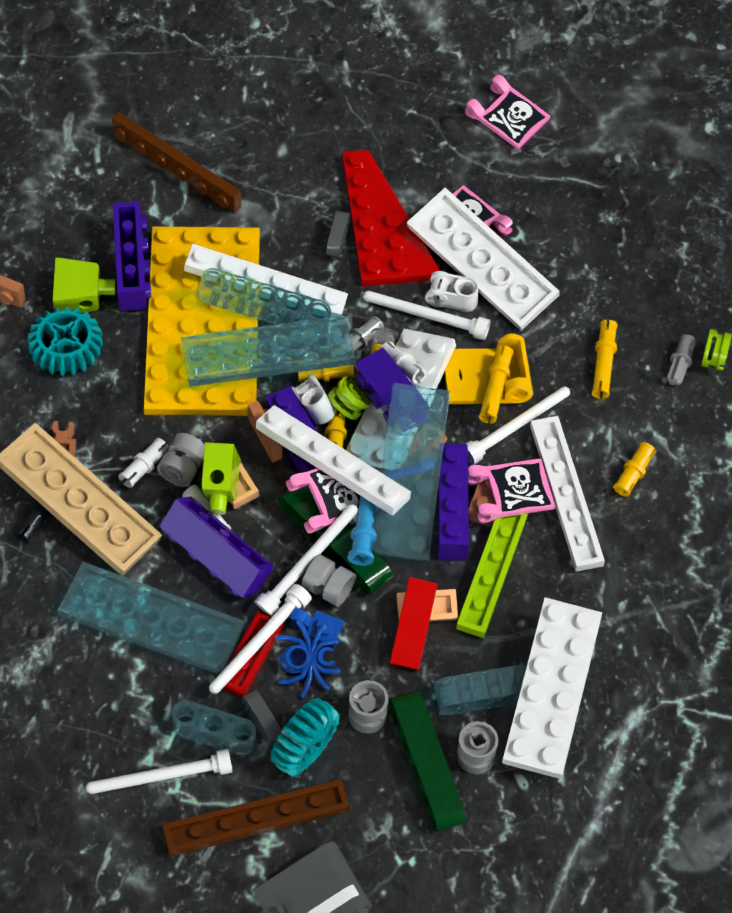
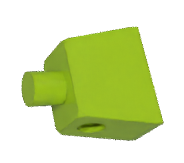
[53,258,116,313]
[202,442,241,515]

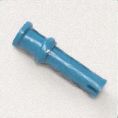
[347,495,377,566]

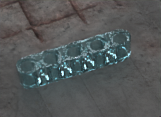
[196,268,331,335]
[433,664,527,715]

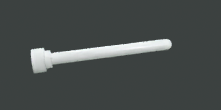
[363,291,491,341]
[466,387,570,465]
[254,504,358,617]
[209,584,312,694]
[86,749,233,794]

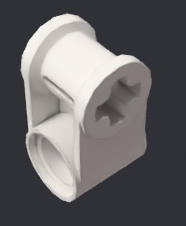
[425,271,478,312]
[292,374,335,425]

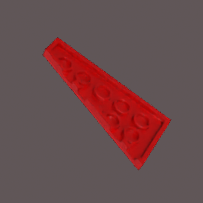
[342,150,442,287]

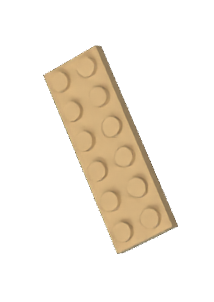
[0,423,162,576]

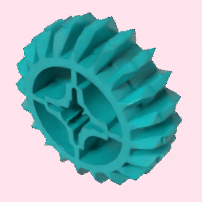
[27,305,103,377]
[271,698,340,777]

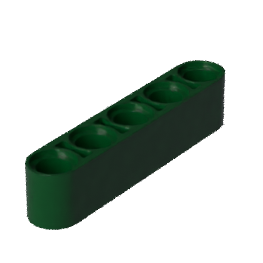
[278,485,393,595]
[389,690,466,832]

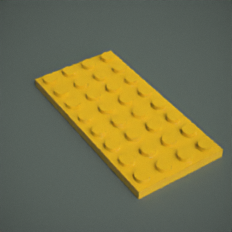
[144,227,260,416]

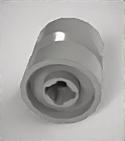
[157,433,205,487]
[302,554,356,607]
[348,680,388,734]
[456,721,498,775]

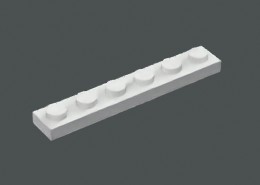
[184,244,348,321]
[256,405,411,516]
[530,416,605,572]

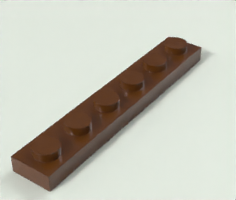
[112,112,241,213]
[162,779,350,857]

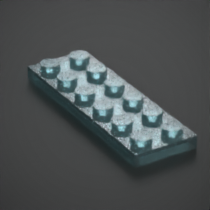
[181,315,355,387]
[372,383,450,562]
[58,562,245,675]

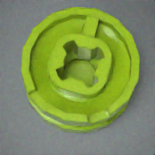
[701,329,732,371]
[328,376,372,420]

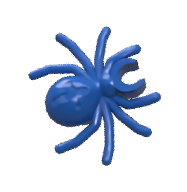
[275,619,341,699]

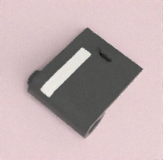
[253,842,373,913]

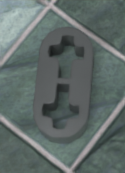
[326,211,350,258]
[242,690,282,745]

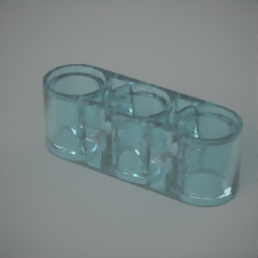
[171,700,256,756]

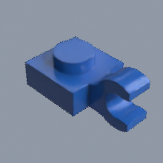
[289,608,344,649]

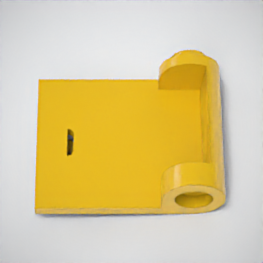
[444,334,533,404]

